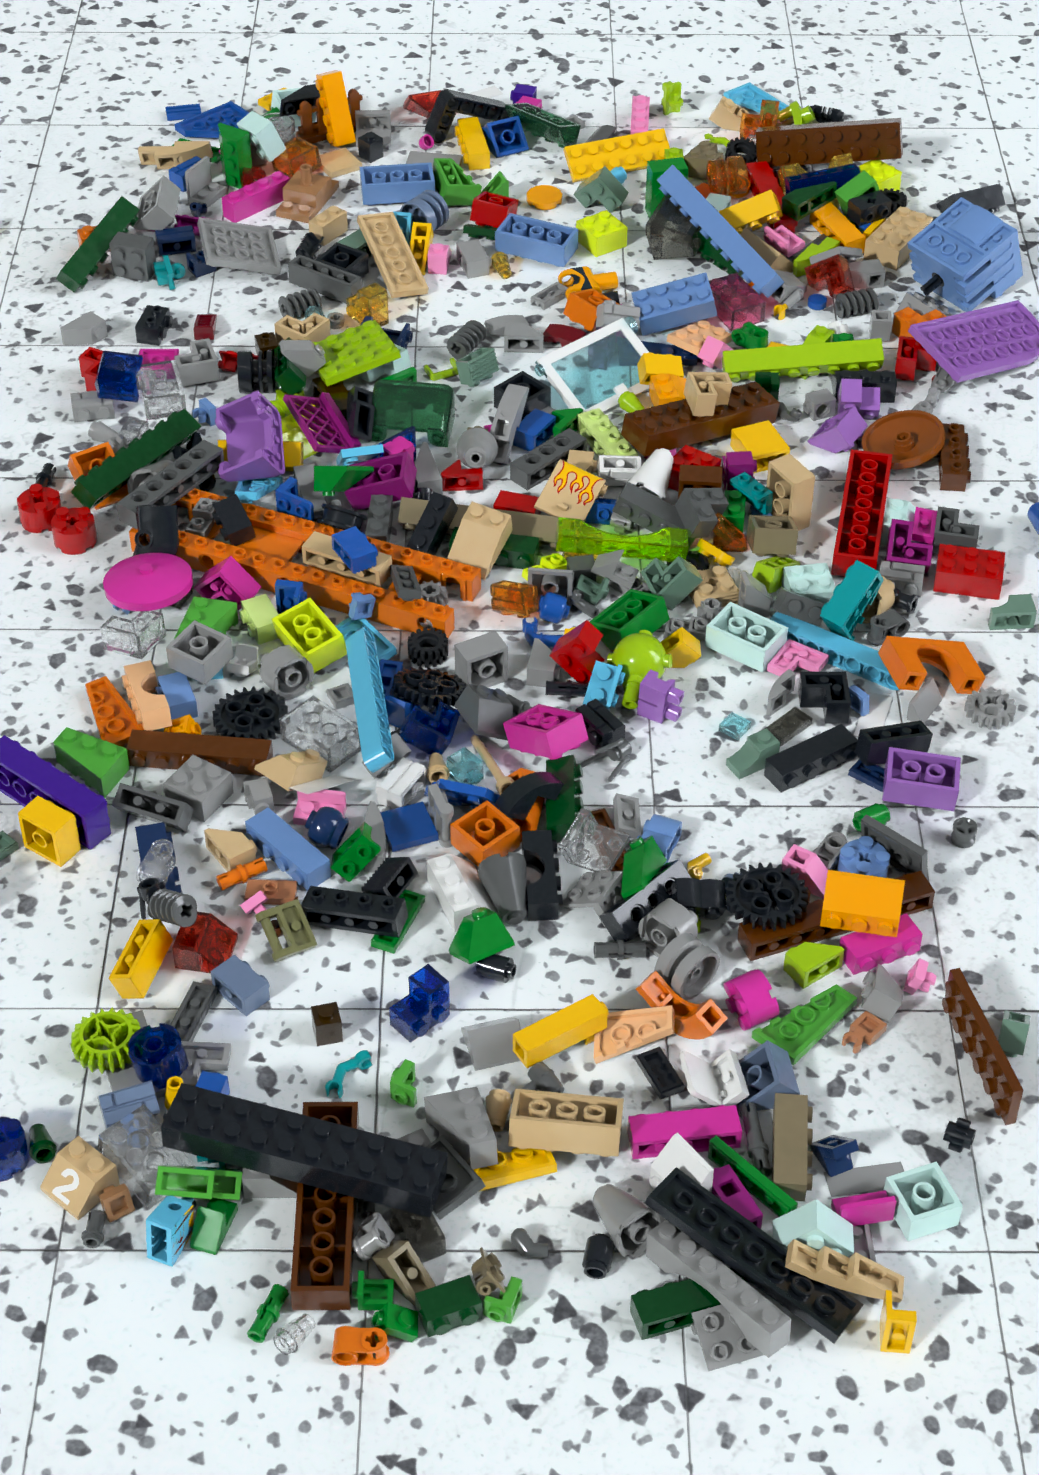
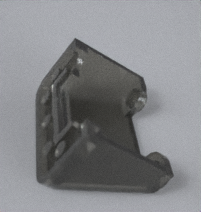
[645,195,718,260]

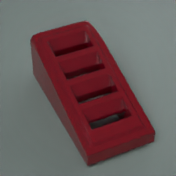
[194,314,217,340]

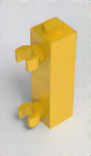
[513,994,609,1068]

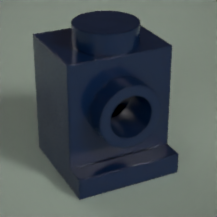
[186,250,216,278]

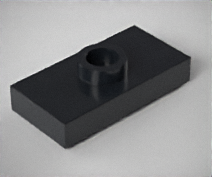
[636,1047,685,1100]

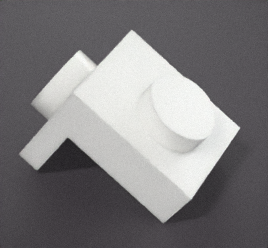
[227,643,259,677]

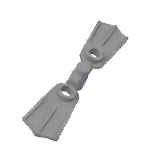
[911,366,956,414]

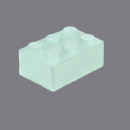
[705,602,788,673]

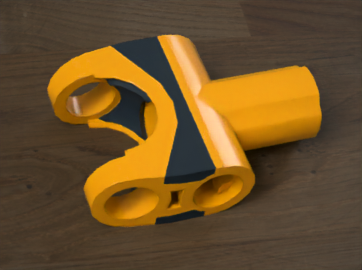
[558,266,618,300]

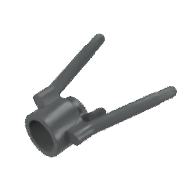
[580,738,632,782]

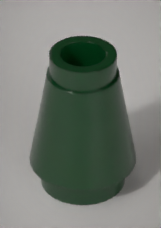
[29,1123,57,1164]

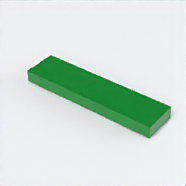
[708,1136,798,1217]

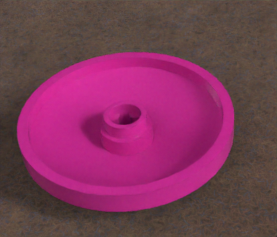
[103,553,193,611]

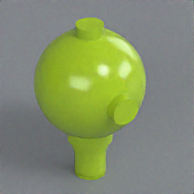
[607,630,672,709]

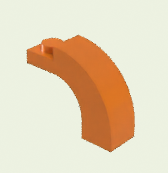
[636,971,728,1040]

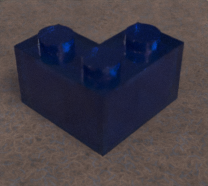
[399,701,460,755]
[389,964,450,1043]

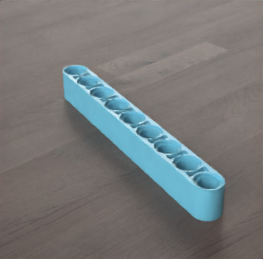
[345,626,394,773]

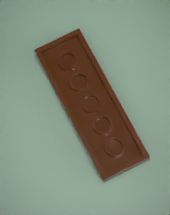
[942,968,1023,1125]

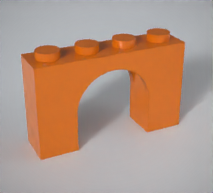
[878,636,986,694]

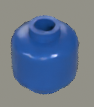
[536,592,570,624]

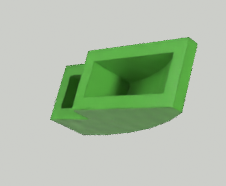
[155,1165,243,1200]

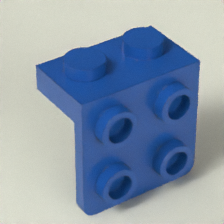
[275,477,314,522]

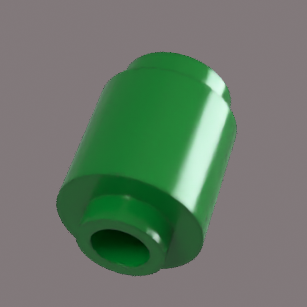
[853,803,890,832]

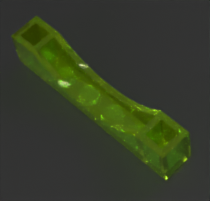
[556,517,689,562]

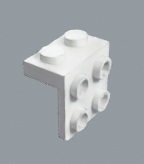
[679,1049,750,1107]

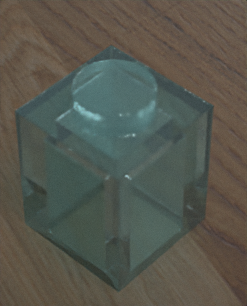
[447,747,484,785]

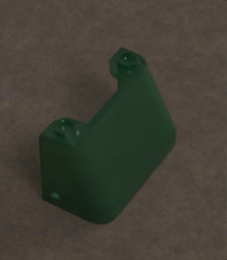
[371,379,455,447]

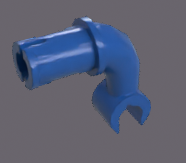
[522,617,563,648]

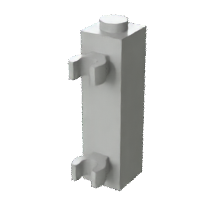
[293,463,342,522]

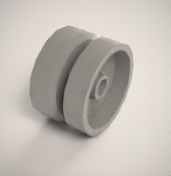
[654,932,720,1000]

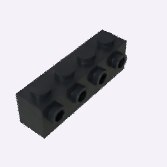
[301,886,408,938]

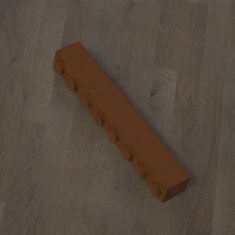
[737,871,935,961]

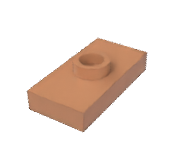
[245,879,298,905]

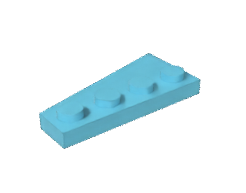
[235,476,283,504]

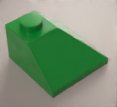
[314,466,374,496]
[449,907,515,964]

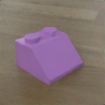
[808,406,868,454]

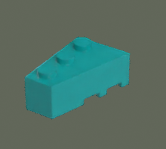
[820,560,884,641]

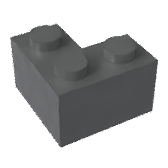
[675,488,729,538]
[932,506,980,554]

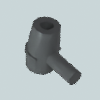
[521,1061,565,1093]

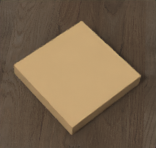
[314,148,362,179]

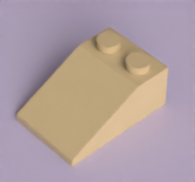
[447,501,513,581]

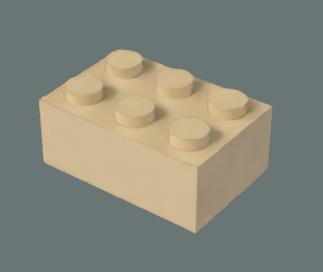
[766,453,815,531]

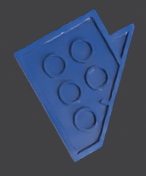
[175,101,249,138]

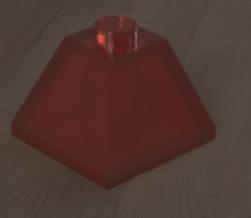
[403,90,442,118]

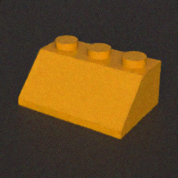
[820,870,905,937]

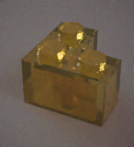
[346,282,389,326]

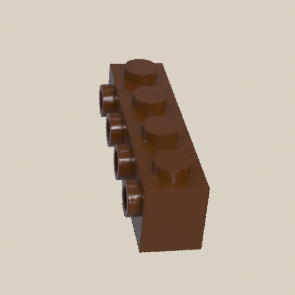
[938,423,971,492]

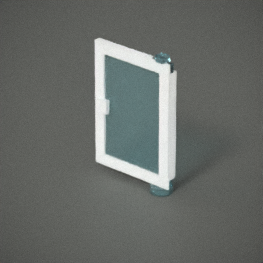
[534,316,649,413]

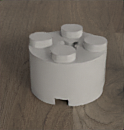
[260,645,314,699]
[638,898,698,957]

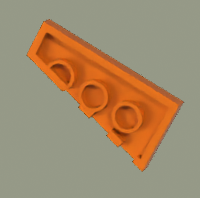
[85,676,144,747]

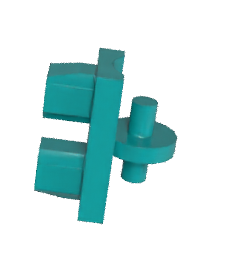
[153,255,186,290]

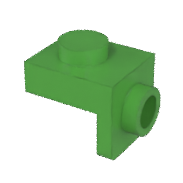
[390,1059,417,1108]

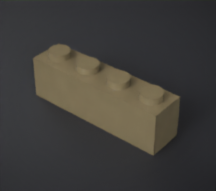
[772,1093,813,1201]

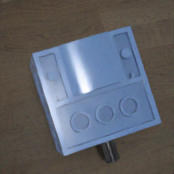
[907,197,1023,312]

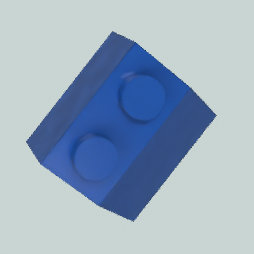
[482,116,529,158]

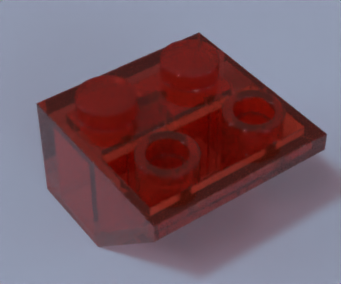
[172,911,238,973]

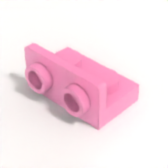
[293,789,347,825]

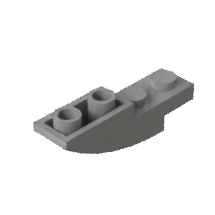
[490,384,529,465]

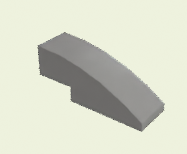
[364,801,386,873]

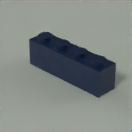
[135,822,182,893]

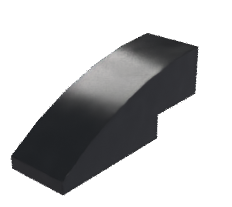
[347,386,375,442]

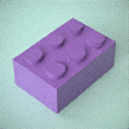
[882,747,961,811]

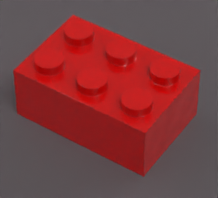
[933,544,1005,600]

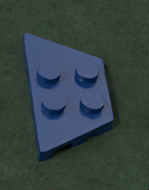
[424,779,501,811]

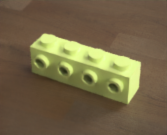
[577,408,638,457]

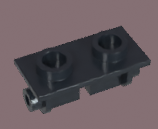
[295,232,324,259]

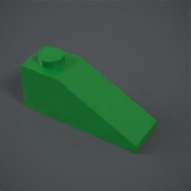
[621,835,667,898]

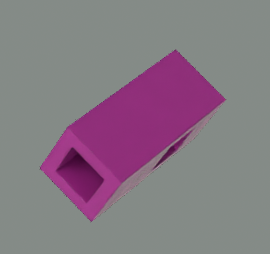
[712,1164,763,1229]

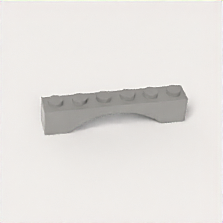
[646,1220,791,1358]

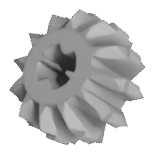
[419,580,448,606]

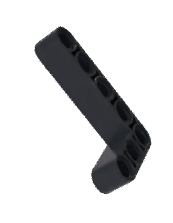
[425,89,514,143]

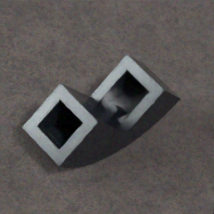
[494,772,564,821]

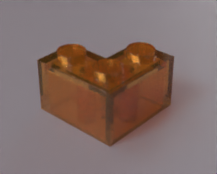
[740,100,780,141]

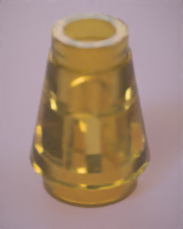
[491,252,512,279]

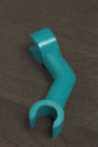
[325,1050,372,1099]

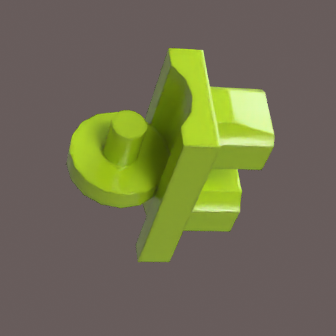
[661,81,683,116]

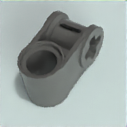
[867,609,910,645]

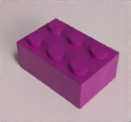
[344,451,417,511]

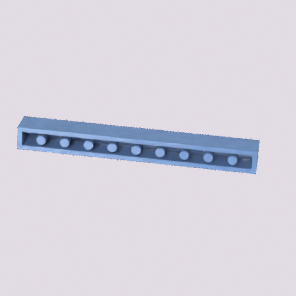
[657,165,784,298]

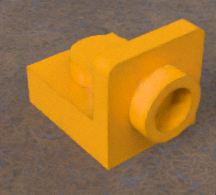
[163,714,201,735]

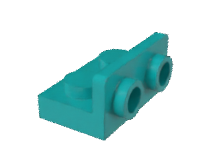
[730,472,773,515]

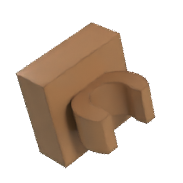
[98,1183,135,1223]

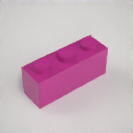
[839,913,923,975]

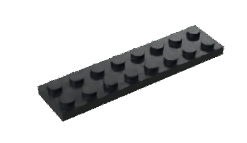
[645,1167,864,1344]

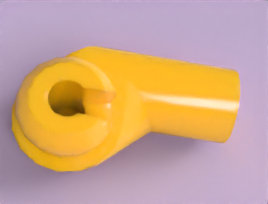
[686,853,712,880]

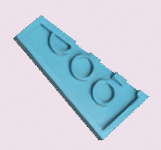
[723,82,788,121]

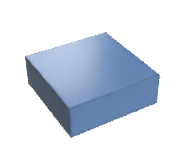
[849,684,870,716]

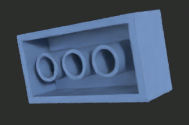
[359,162,435,206]
[495,213,578,267]
[631,272,717,336]

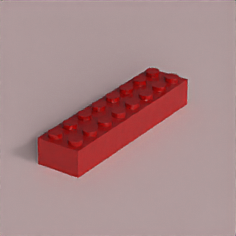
[831,449,893,577]

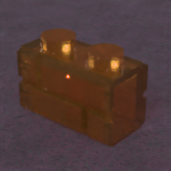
[490,580,539,618]

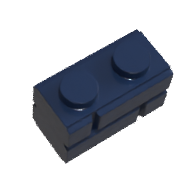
[155,225,196,256]

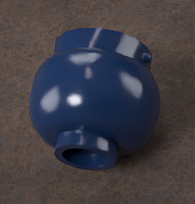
[305,806,349,849]

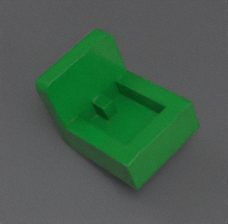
[352,1270,394,1311]
[371,1302,418,1342]

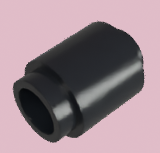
[476,954,516,983]
[582,1233,615,1279]

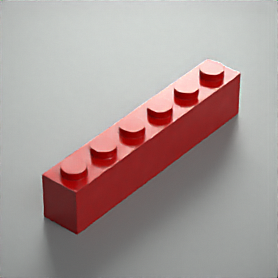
[745,161,798,234]

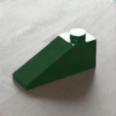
[782,181,837,221]

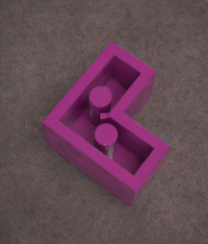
[721,451,757,491]
[885,519,933,573]

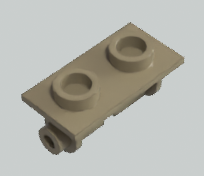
[471,1247,506,1296]

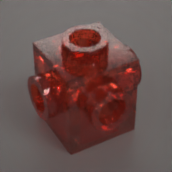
[241,166,267,188]

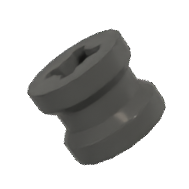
[951,817,978,848]

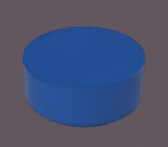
[807,294,827,310]

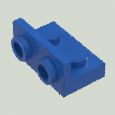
[584,498,616,525]

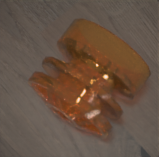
[707,155,748,196]

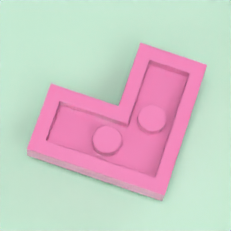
[767,639,829,676]

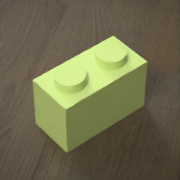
[239,594,279,644]

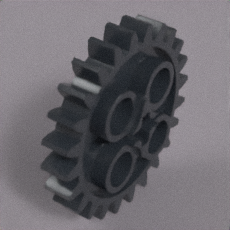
[392,667,466,709]
[212,686,289,740]
[726,862,809,931]

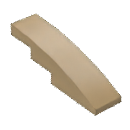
[785,1239,904,1303]

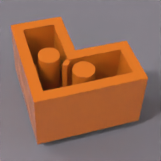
[892,307,947,338]

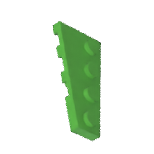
[751,984,857,1066]

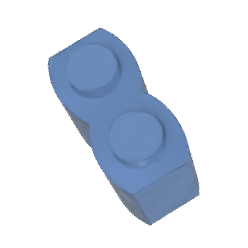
[637,814,682,865]

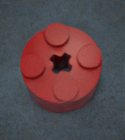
[17,484,62,533]
[51,507,97,555]

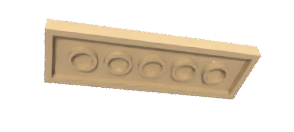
[357,212,429,298]

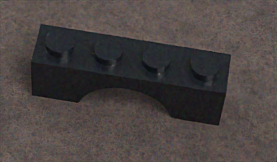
[522,830,563,921]

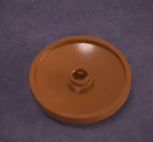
[862,410,945,469]

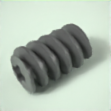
[835,287,879,318]
[278,288,322,318]
[447,320,487,359]
[147,888,197,927]

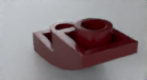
[543,324,587,347]

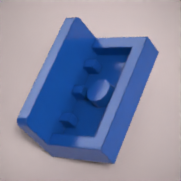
[275,579,307,614]

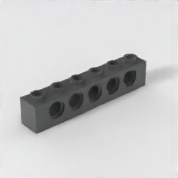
[116,440,224,530]

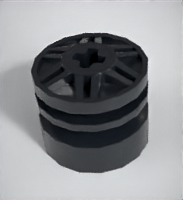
[237,350,276,393]

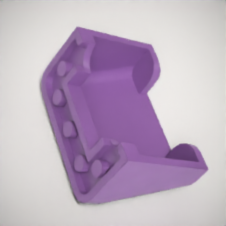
[215,390,285,482]

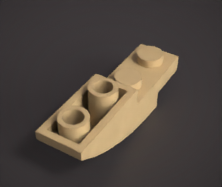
[138,141,213,170]

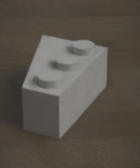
[424,1087,498,1169]

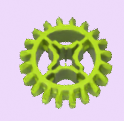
[71,1007,144,1074]

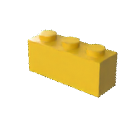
[108,919,173,999]

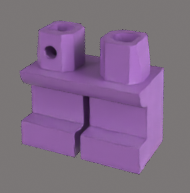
[637,669,684,724]

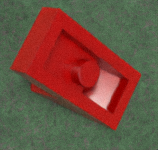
[441,459,483,491]

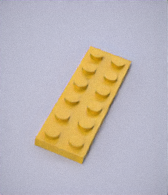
[563,128,670,183]

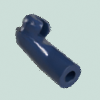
[190,202,207,217]

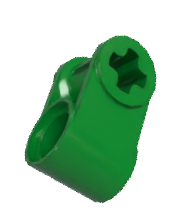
[731,322,769,349]

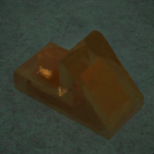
[713,512,748,552]

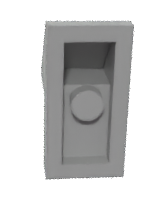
[591,550,639,589]

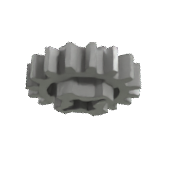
[964,687,1016,730]

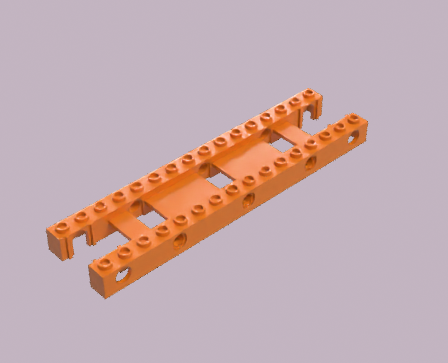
[129,488,481,638]

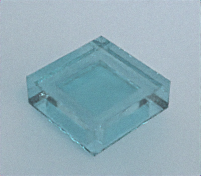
[719,712,751,740]

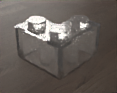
[100,610,166,659]

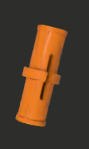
[216,857,268,891]

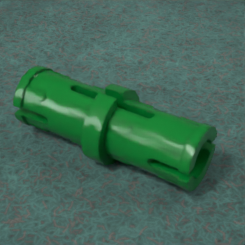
[247,1284,289,1343]

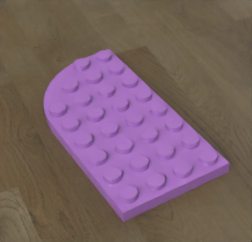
[908,300,1039,383]

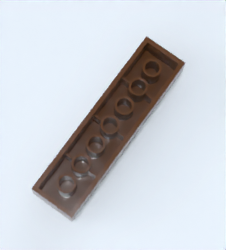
[755,118,903,167]
[621,382,780,457]
[290,1102,359,1310]

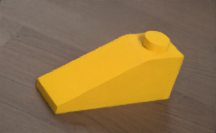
[410,222,434,275]

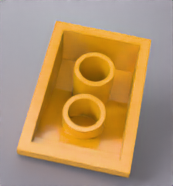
[649,373,686,406]

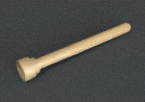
[470,735,514,795]

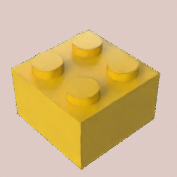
[18,796,81,867]

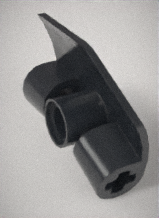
[133,505,179,556]

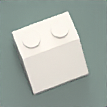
[649,1132,714,1193]

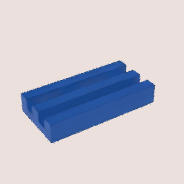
[165,103,202,121]

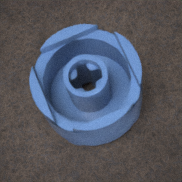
[837,836,890,878]

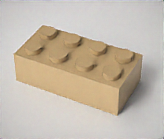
[863,206,933,271]
[508,1089,624,1157]

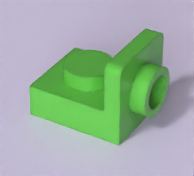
[483,1276,522,1324]

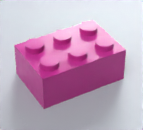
[503,704,588,760]

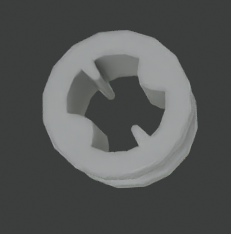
[327,312,344,329]

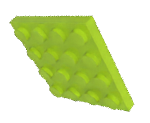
[313,320,401,387]

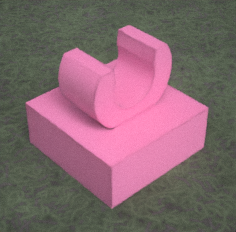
[240,890,269,914]
[903,958,937,995]

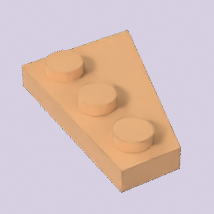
[594,1005,674,1064]

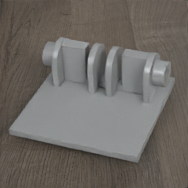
[691,1304,764,1371]

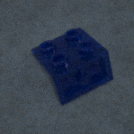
[95,351,143,403]

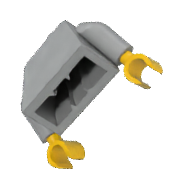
[747,270,807,320]

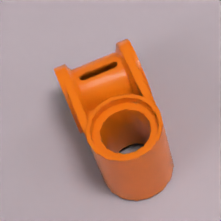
[331,1326,390,1366]

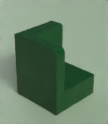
[754,372,780,400]

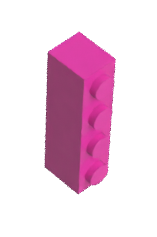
[222,171,290,223]
[627,1105,742,1159]

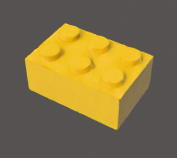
[719,190,783,234]

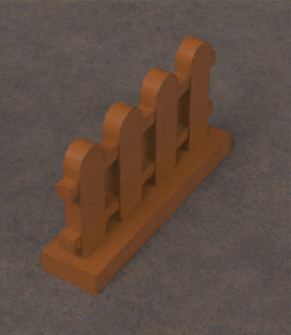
[296,89,363,146]

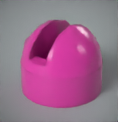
[419,134,434,150]

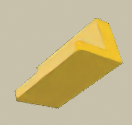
[880,1290,917,1354]

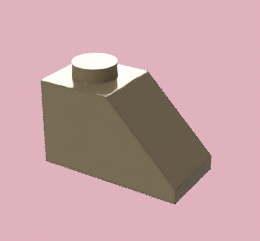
[371,1240,436,1306]

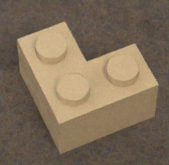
[274,313,331,345]
[684,372,732,417]

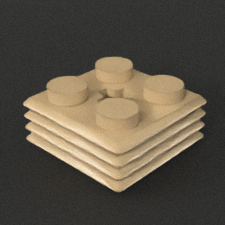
[689,566,739,608]

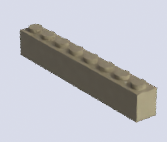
[398,497,572,550]

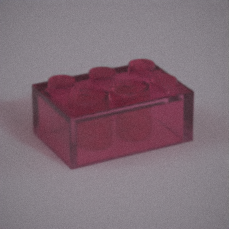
[709,273,766,331]

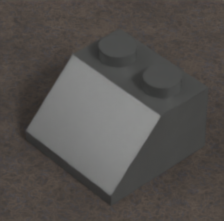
[454,684,513,741]

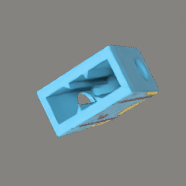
[146,1195,197,1267]

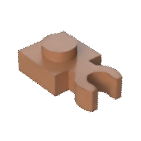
[842,1011,887,1054]

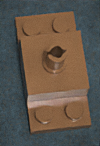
[276,164,339,224]

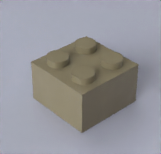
[746,515,798,557]

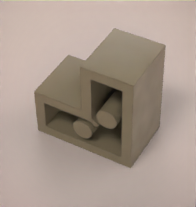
[684,141,726,181]

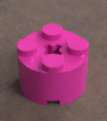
[723,969,779,1031]

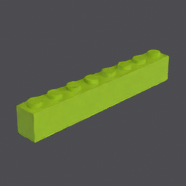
[722,338,884,382]

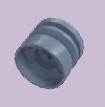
[400,190,449,231]

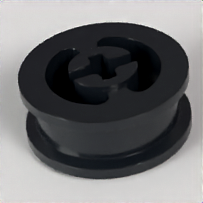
[317,503,368,532]

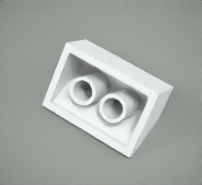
[427,853,501,932]

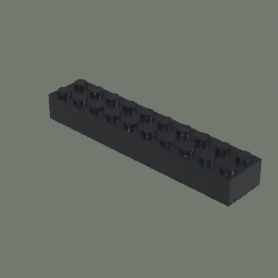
[161,1083,448,1218]

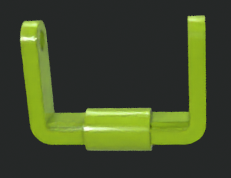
[423,358,458,381]

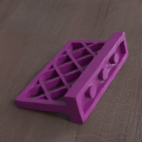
[283,392,361,454]

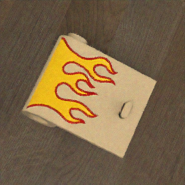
[534,459,608,529]

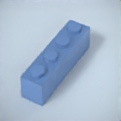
[245,808,331,891]

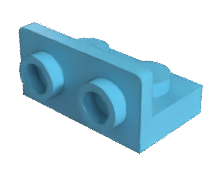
[583,660,626,711]

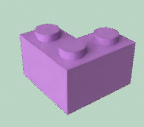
[837,379,880,420]

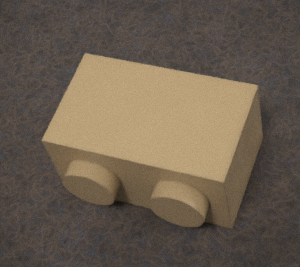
[309,205,348,246]

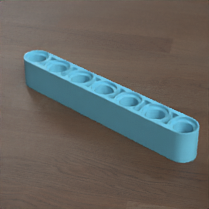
[770,612,899,690]

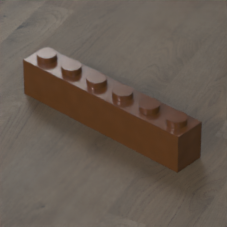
[126,730,273,776]

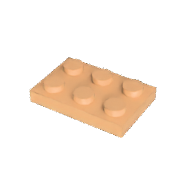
[667,320,732,356]

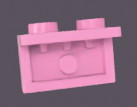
[764,225,805,258]

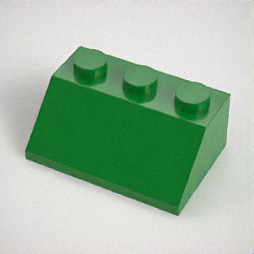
[218,123,253,189]
[590,589,670,651]

